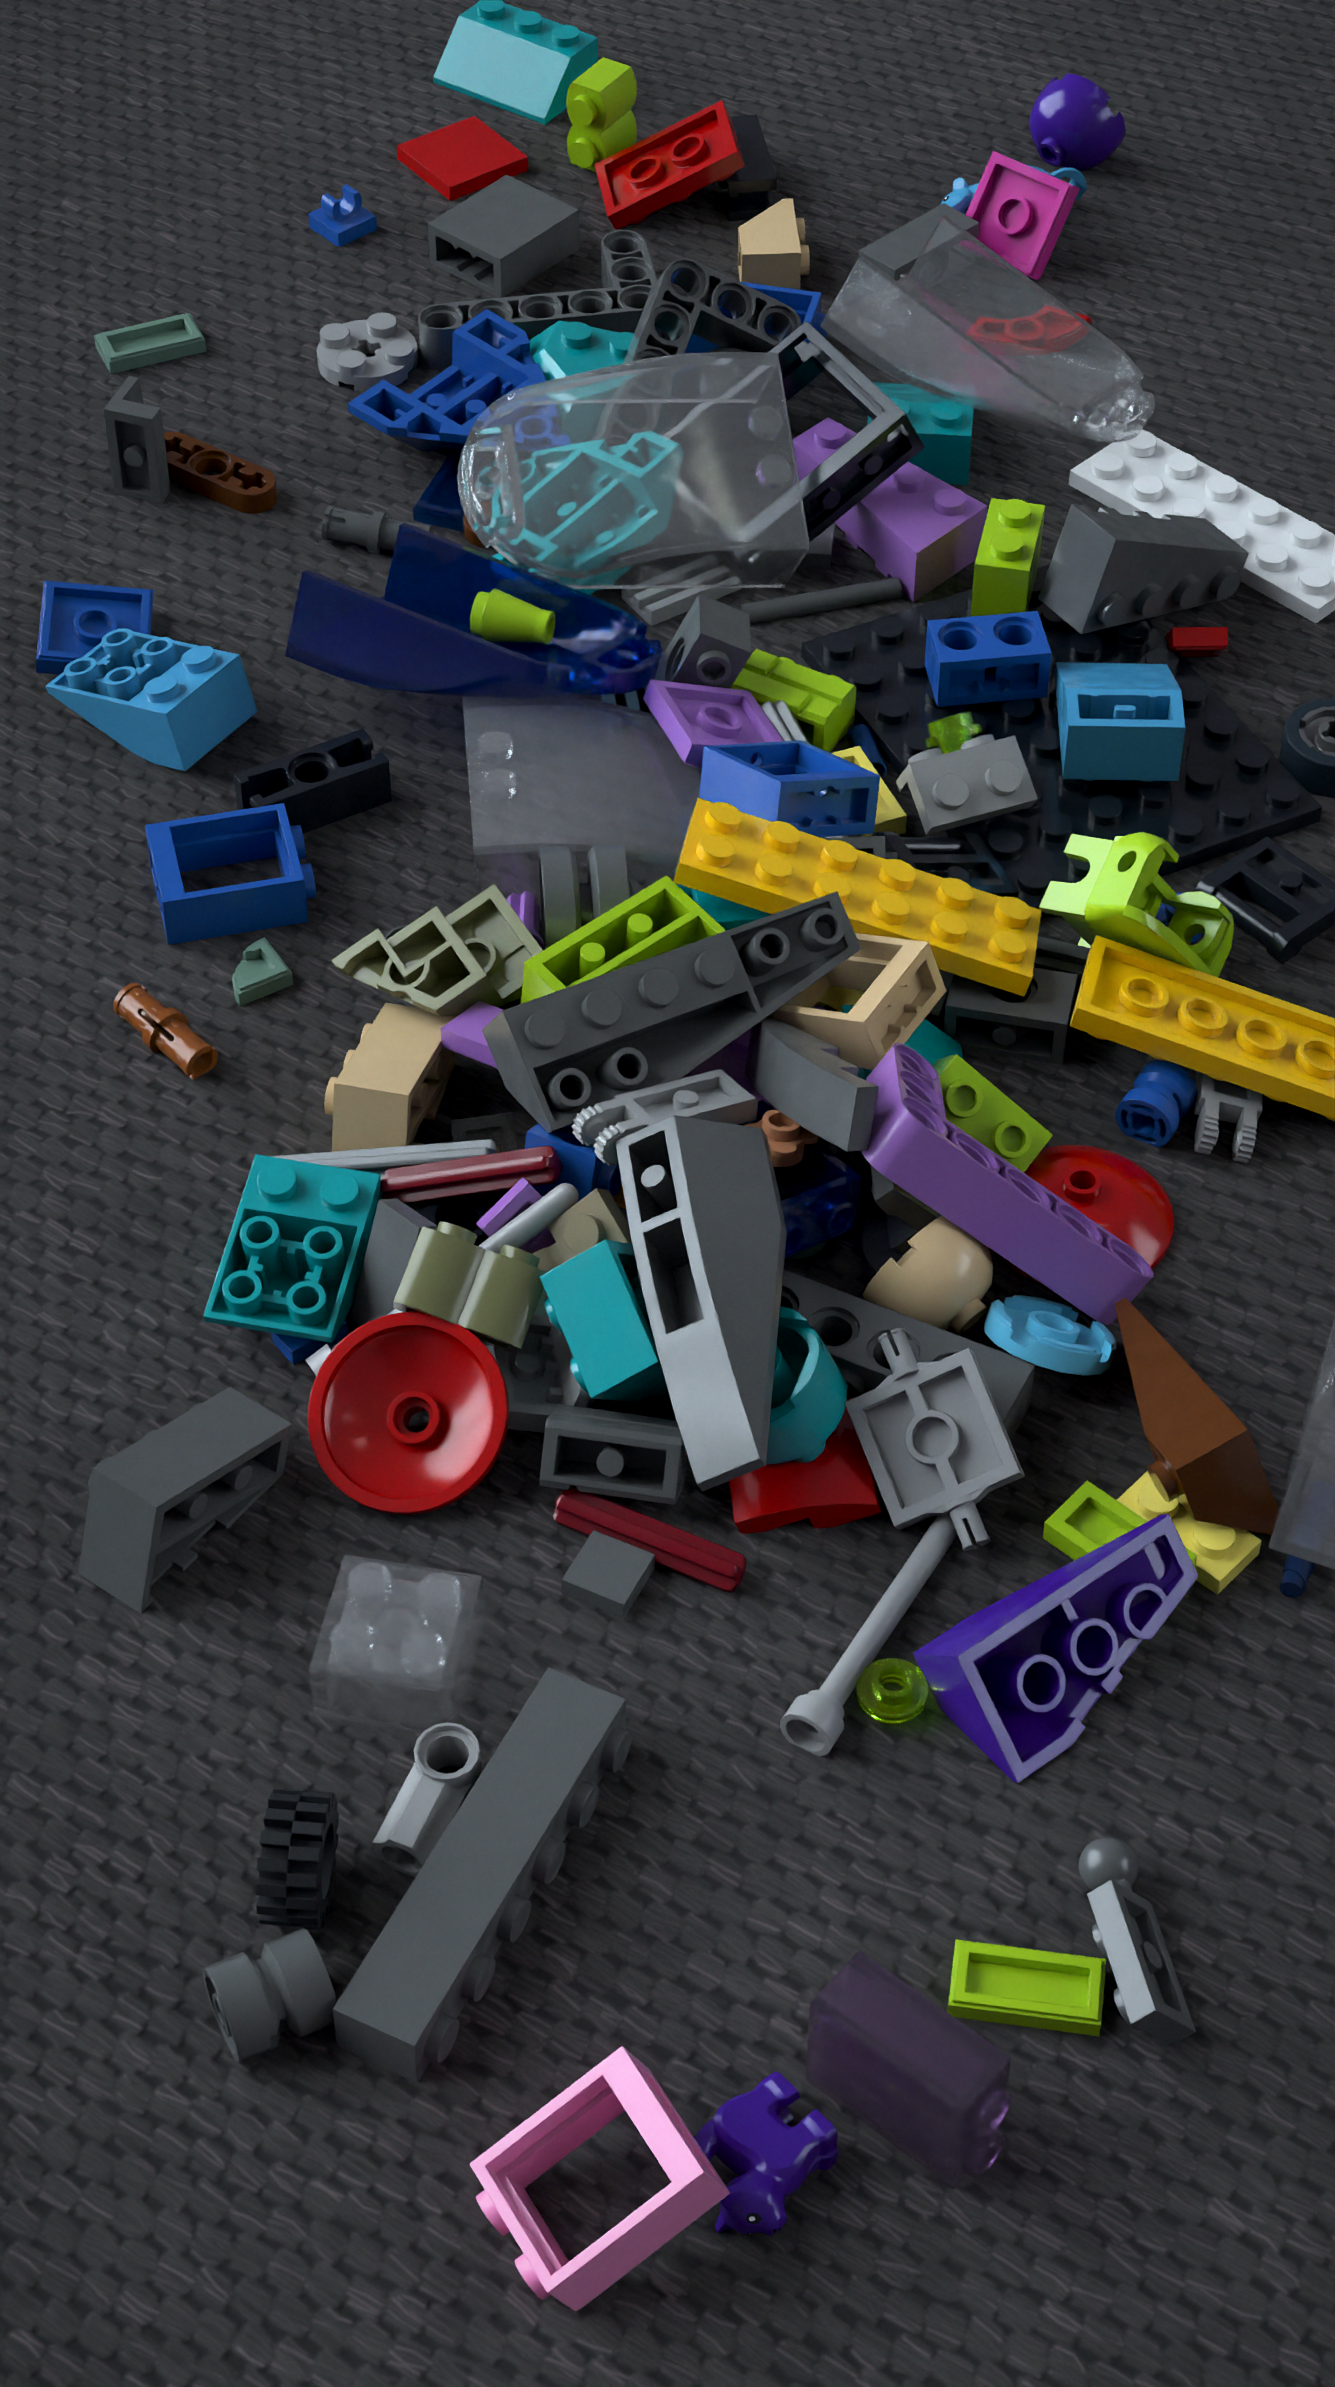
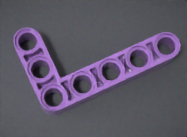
[861,1043,1154,1325]

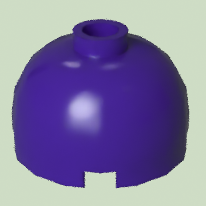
[1029,74,1126,170]

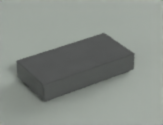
[350,1198,437,1326]

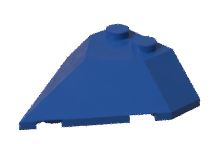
[348,309,574,453]

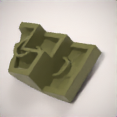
[332,883,543,1017]

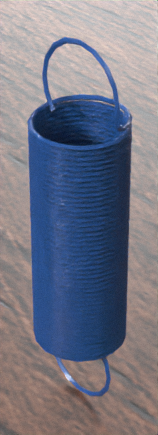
[848,720,887,780]

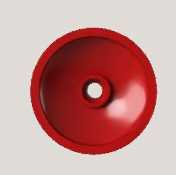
[997,1145,1174,1284]
[307,1312,510,1515]

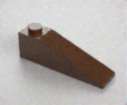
[1114,1297,1285,1535]

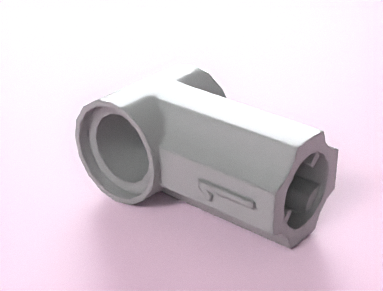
[372,1722,482,1877]

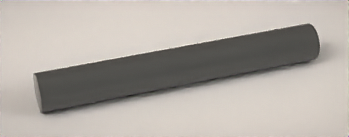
[741,577,902,624]

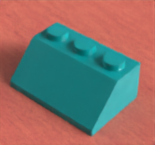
[433,0,598,125]

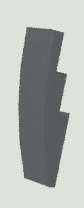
[744,1015,878,1151]

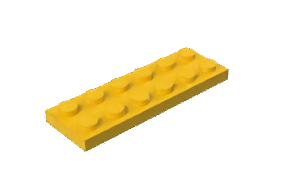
[673,798,1042,997]
[1070,935,1335,1122]

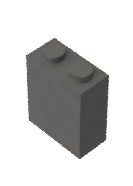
[428,175,580,298]

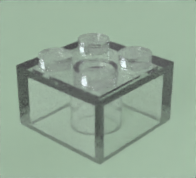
[309,1554,485,1733]

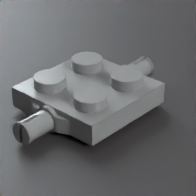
[845,1328,1025,1551]

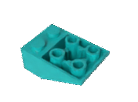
[203,1154,384,1343]

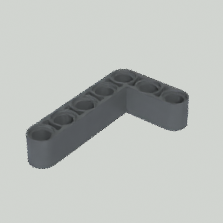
[418,230,662,369]
[593,258,801,448]

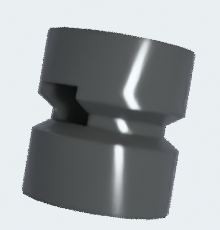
[203,1928,337,2063]

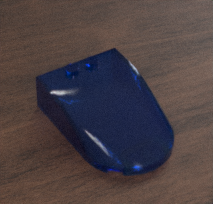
[285,523,663,698]

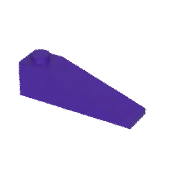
[913,1514,1198,1783]

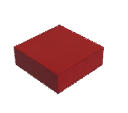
[1164,627,1228,657]

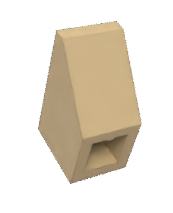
[738,198,810,290]

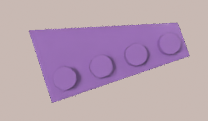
[791,417,987,602]

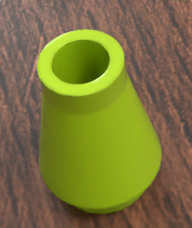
[470,588,556,645]

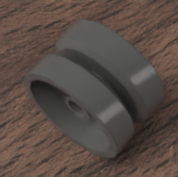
[539,843,633,950]

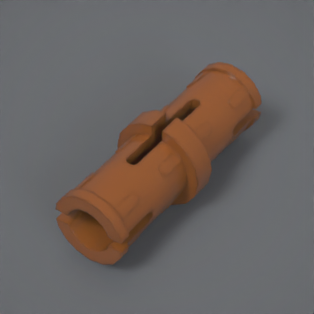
[113,982,218,1080]

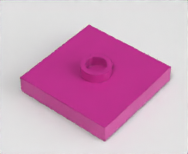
[960,151,1080,280]

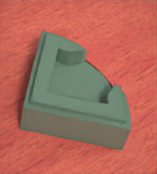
[232,937,293,1006]

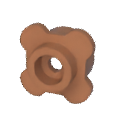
[744,1110,819,1167]

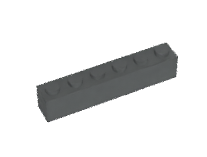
[333,1667,632,2083]

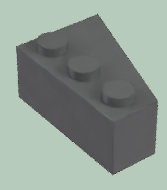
[78,1387,292,1613]

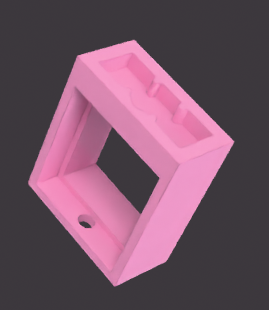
[470,2046,730,2312]

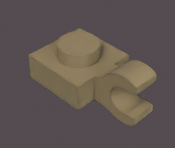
[532,1188,632,1291]

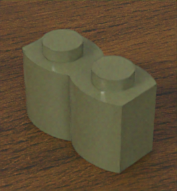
[393,1221,547,1354]

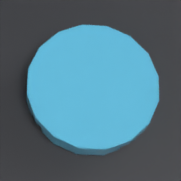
[984,1295,1117,1376]

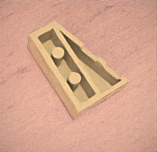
[324,1003,457,1199]

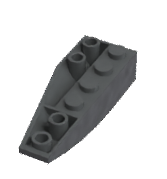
[482,891,861,1134]
[615,1115,787,1491]

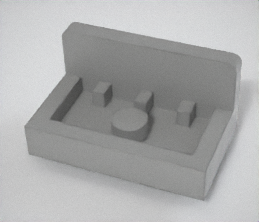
[896,734,1038,835]
[482,1314,595,1433]

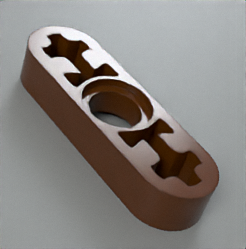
[164,432,277,514]

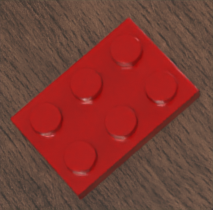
[594,100,745,231]

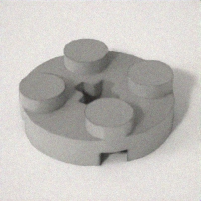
[317,312,418,392]

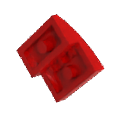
[729,1399,881,1534]

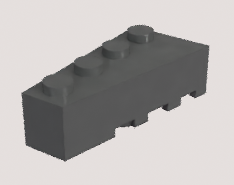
[1038,504,1249,634]

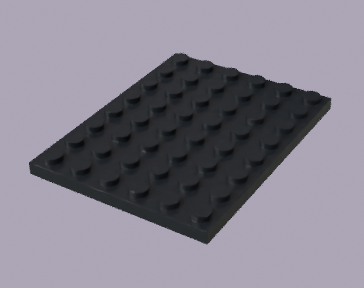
[801,564,1322,920]

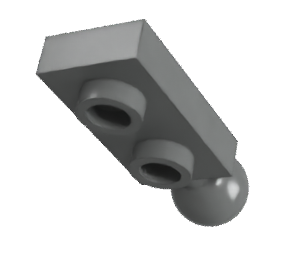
[1078,1837,1196,2044]

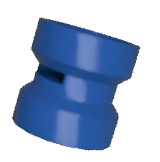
[1115,1060,1198,1147]

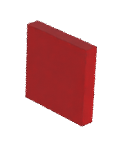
[397,116,528,201]

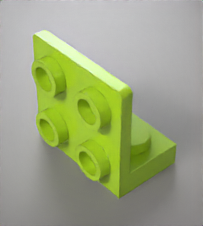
[932,1054,1053,1173]

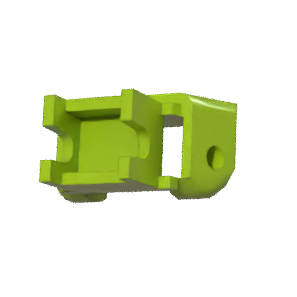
[1039,832,1234,977]

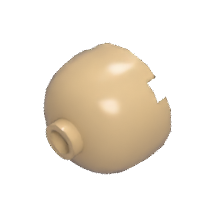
[863,1216,993,1335]

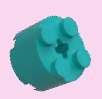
[766,1306,848,1464]

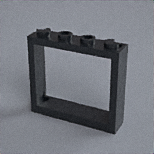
[666,321,925,585]

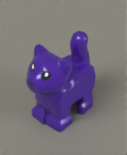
[694,2071,839,2236]

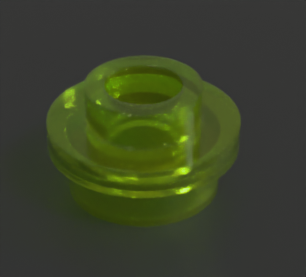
[925,711,982,754]
[856,1658,928,1725]

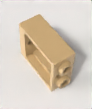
[769,933,946,1070]

